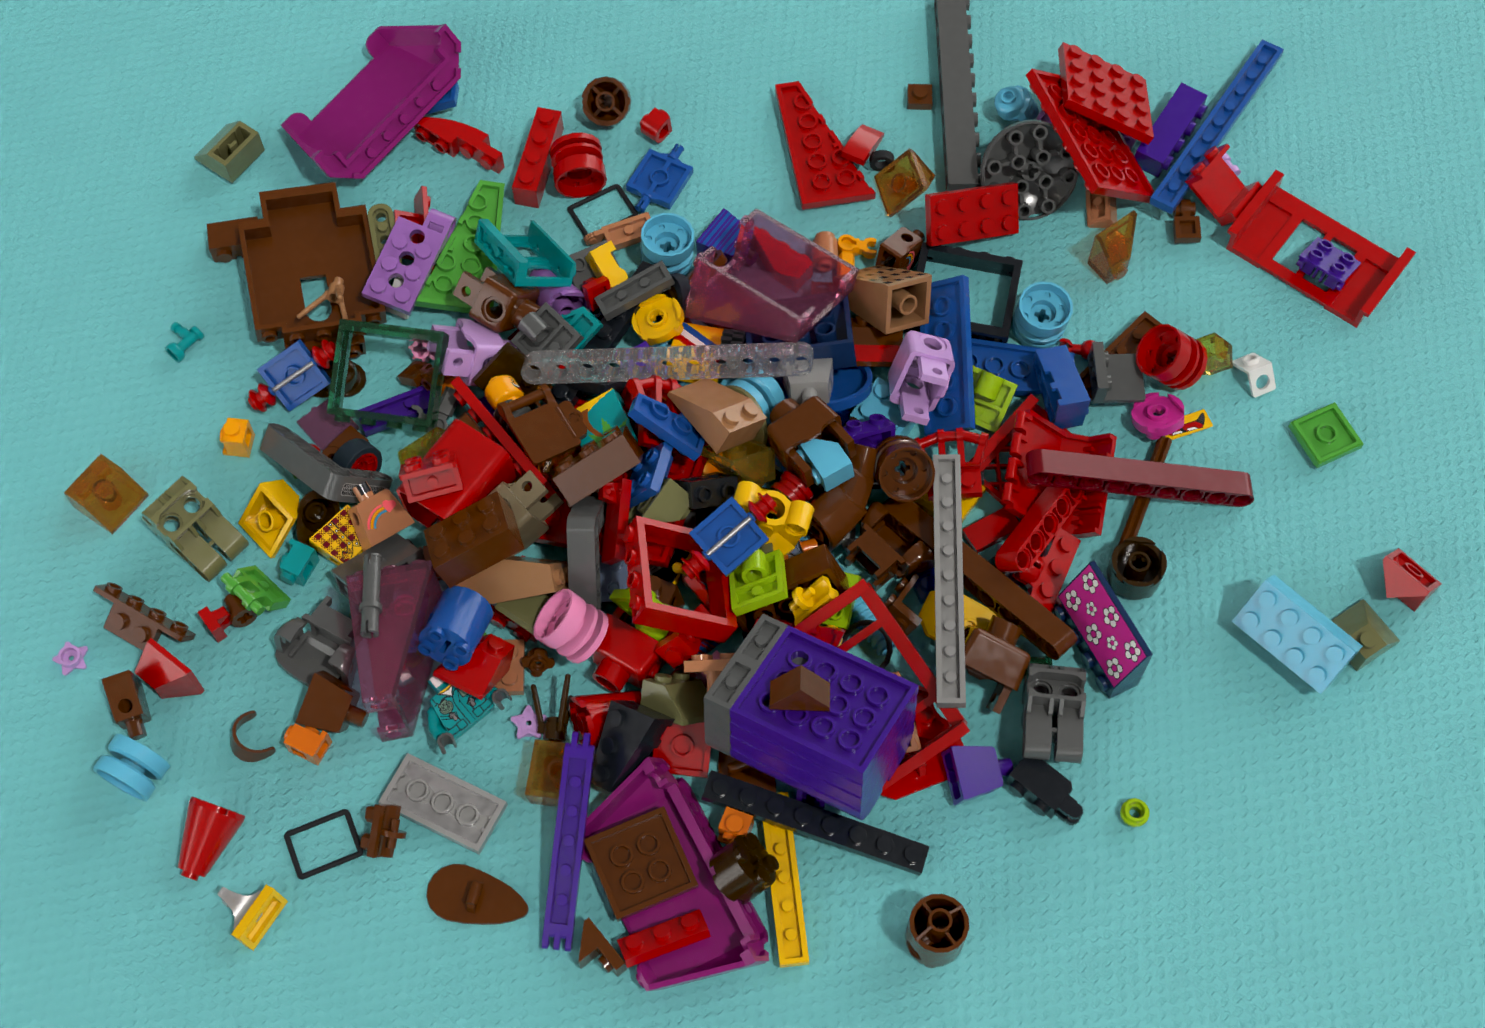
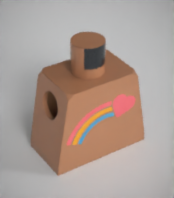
[348,481,415,551]

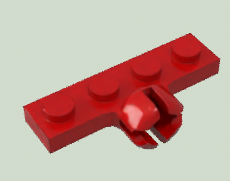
[1012,528,1081,612]

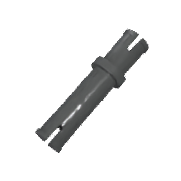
[359,553,383,639]

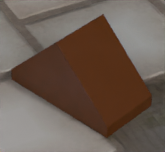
[769,665,830,711]

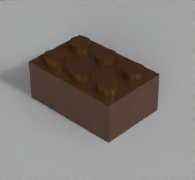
[552,425,644,506]
[424,491,524,588]

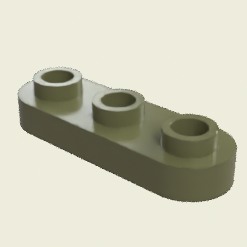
[368,204,402,264]

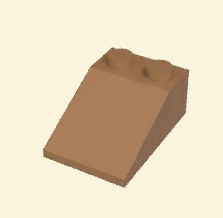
[667,378,767,454]

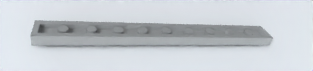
[933,454,966,708]

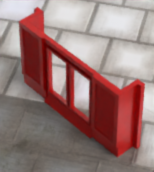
[1226,170,1416,328]

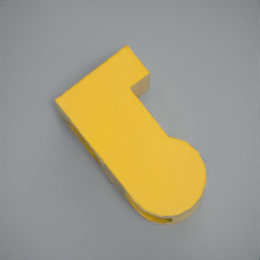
[585,240,628,288]

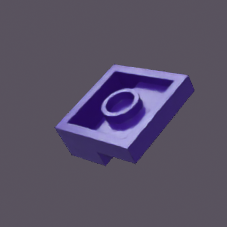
[843,414,896,448]

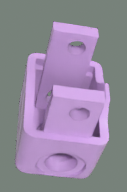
[888,330,955,426]

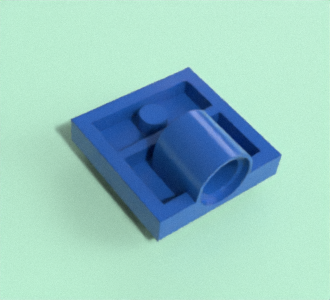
[629,441,673,508]

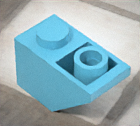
[796,439,855,492]

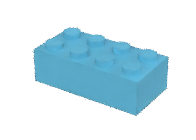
[1232,575,1363,694]

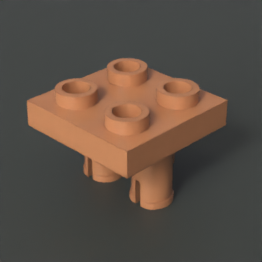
[684,653,734,692]

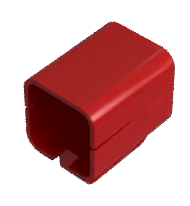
[396,419,517,528]

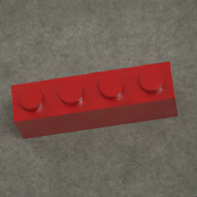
[512,107,564,208]

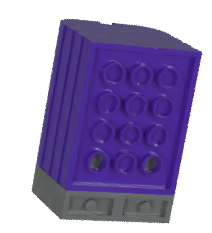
[704,614,919,820]

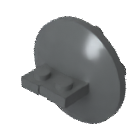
[980,120,1079,220]

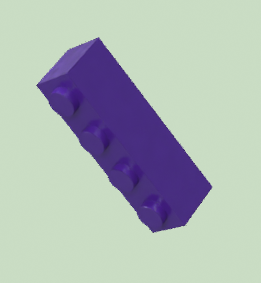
[1135,82,1208,178]

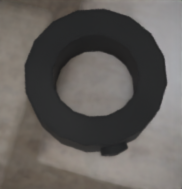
[869,150,894,171]

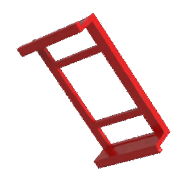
[793,578,970,790]

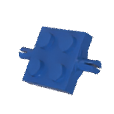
[626,144,693,213]

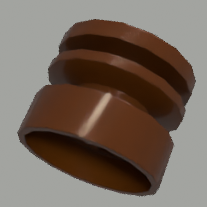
[874,435,935,502]

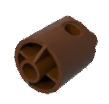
[905,894,969,968]

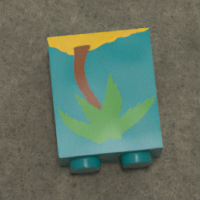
[576,388,647,451]

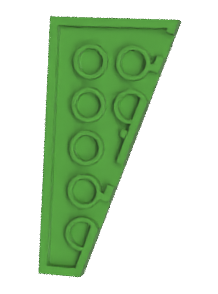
[415,180,505,313]

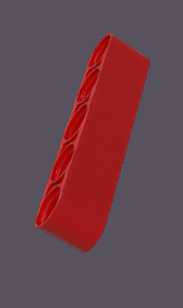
[995,486,1084,573]

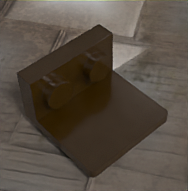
[472,342,553,408]

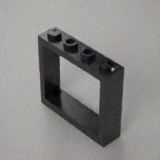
[904,242,1023,343]

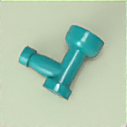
[165,322,204,363]

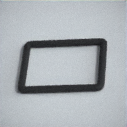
[568,184,638,237]
[284,809,363,880]

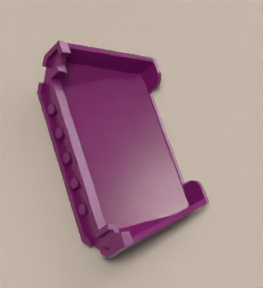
[281,24,461,179]
[582,757,769,991]

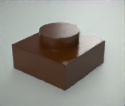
[907,84,932,110]

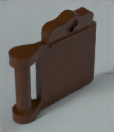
[497,383,587,466]

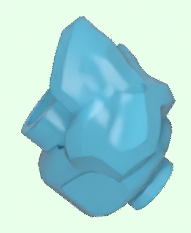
[994,85,1039,121]

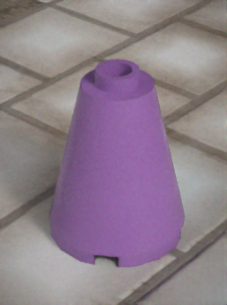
[529,269,589,315]

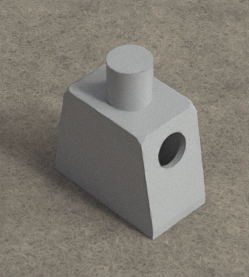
[782,358,833,405]

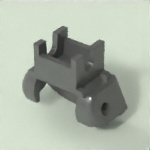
[274,596,364,687]

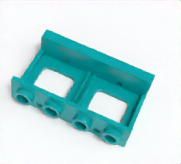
[474,219,576,287]

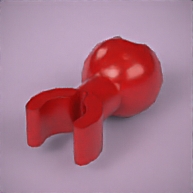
[1059,338,1095,360]

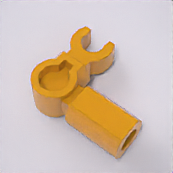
[838,234,877,275]

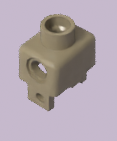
[486,470,564,550]

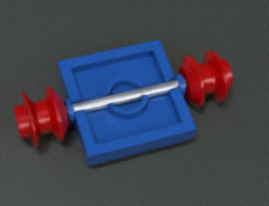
[248,339,340,412]
[680,492,778,580]

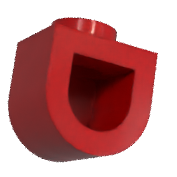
[640,108,672,143]

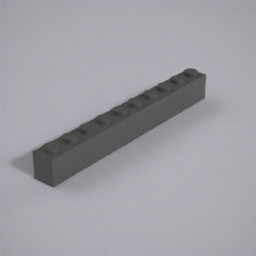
[934,0,981,191]

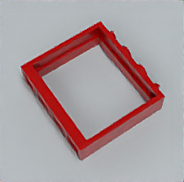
[622,515,738,643]

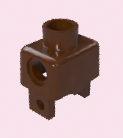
[453,266,541,333]
[767,396,857,487]
[964,615,1031,714]

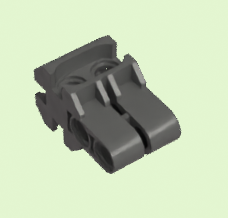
[1021,663,1086,764]

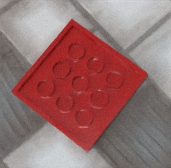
[1058,42,1154,145]

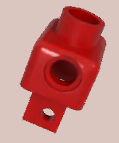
[591,606,673,693]

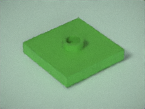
[1288,402,1364,468]

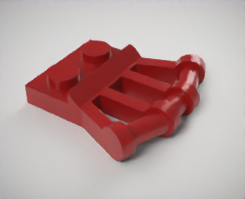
[627,375,683,454]
[914,427,989,501]

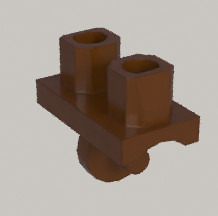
[360,804,407,858]

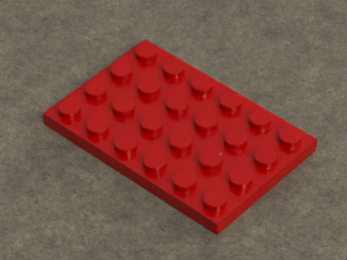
[1026,68,1154,203]

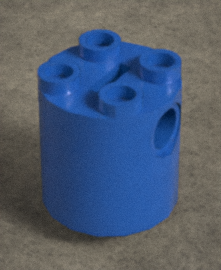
[417,586,493,671]

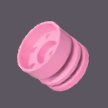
[533,589,609,664]

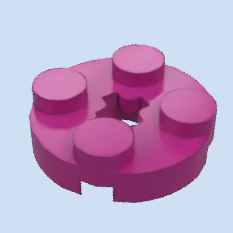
[1131,392,1184,440]

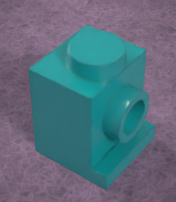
[279,538,320,587]

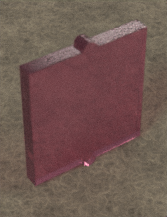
[297,397,359,452]

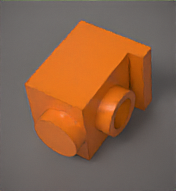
[283,723,332,766]
[717,806,754,844]

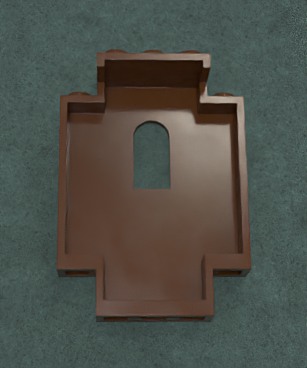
[237,182,387,358]

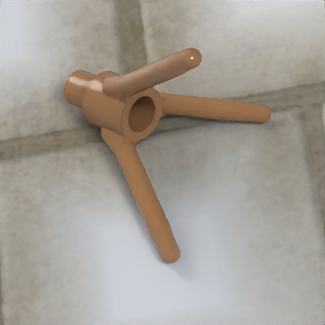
[297,277,348,319]

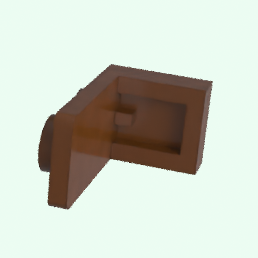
[884,573,922,636]

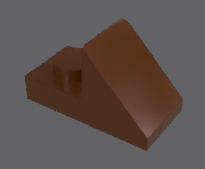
[578,917,627,977]

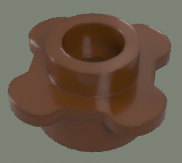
[521,648,555,677]

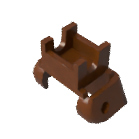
[845,501,934,591]

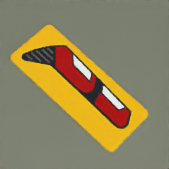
[1165,409,1213,440]

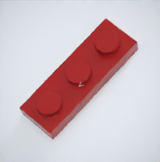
[617,909,711,968]

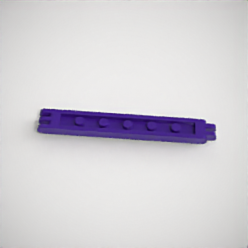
[541,731,595,952]

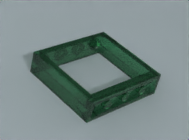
[327,319,449,433]

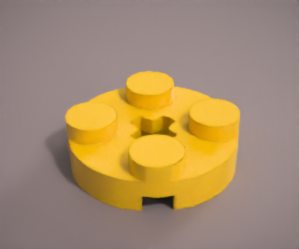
[632,294,684,346]

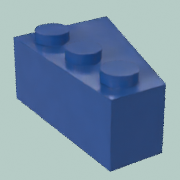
[1032,345,1091,429]

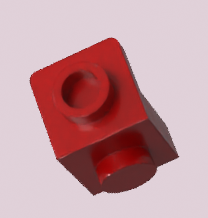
[654,632,702,668]

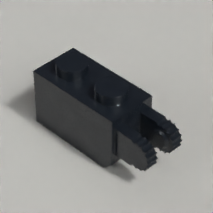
[1006,758,1084,826]

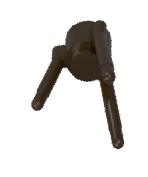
[531,674,573,743]

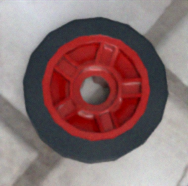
[332,438,382,472]

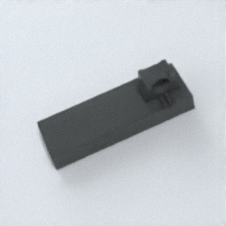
[594,260,675,321]

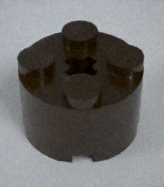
[1107,536,1167,600]
[709,832,779,904]

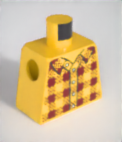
[309,504,364,566]

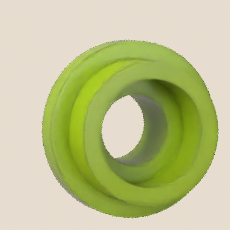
[1120,798,1150,827]

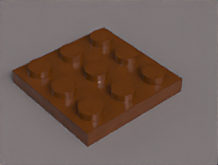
[584,806,698,922]

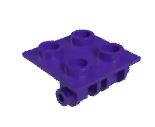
[1296,237,1361,291]

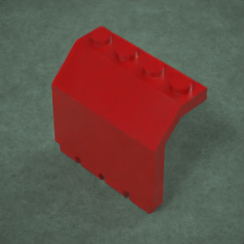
[1001,409,1117,538]

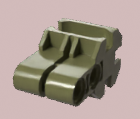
[142,476,249,582]

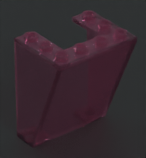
[685,208,859,343]
[346,560,443,742]

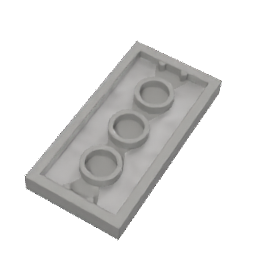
[379,753,508,855]

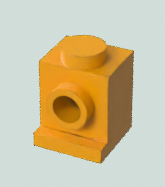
[220,418,255,458]

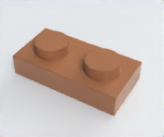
[495,639,525,695]

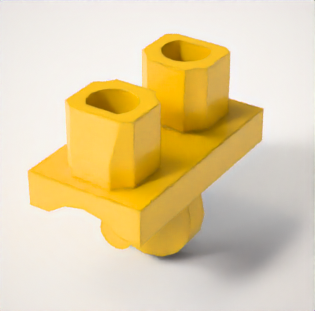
[788,575,839,626]

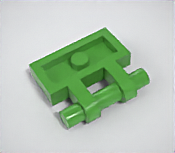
[220,565,291,616]

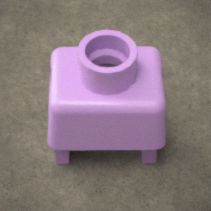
[426,318,518,387]

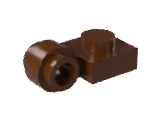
[1173,199,1202,243]
[397,360,446,392]

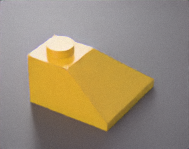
[238,479,299,558]

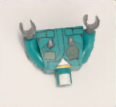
[426,676,512,754]

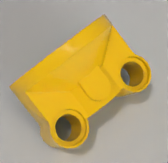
[733,481,814,557]

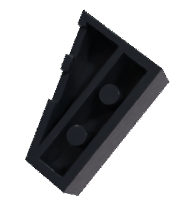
[591,700,675,792]

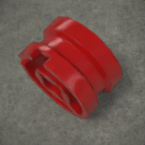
[770,471,813,502]

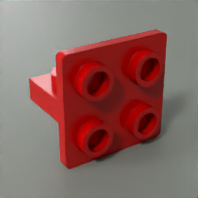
[399,449,464,503]

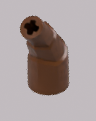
[806,444,877,551]

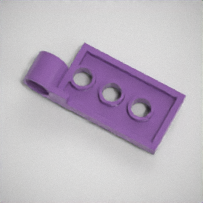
[362,208,457,316]

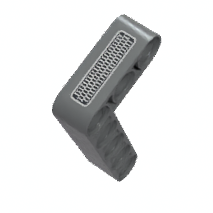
[260,423,393,503]

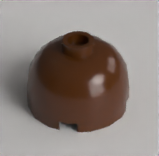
[582,76,632,126]

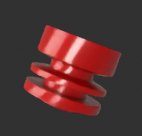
[550,132,607,198]
[1136,324,1208,390]

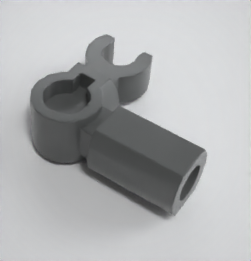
[405,386,459,436]

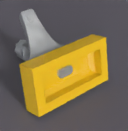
[217,885,288,951]

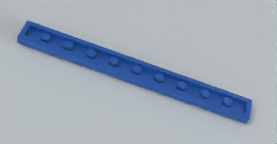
[1149,39,1284,214]

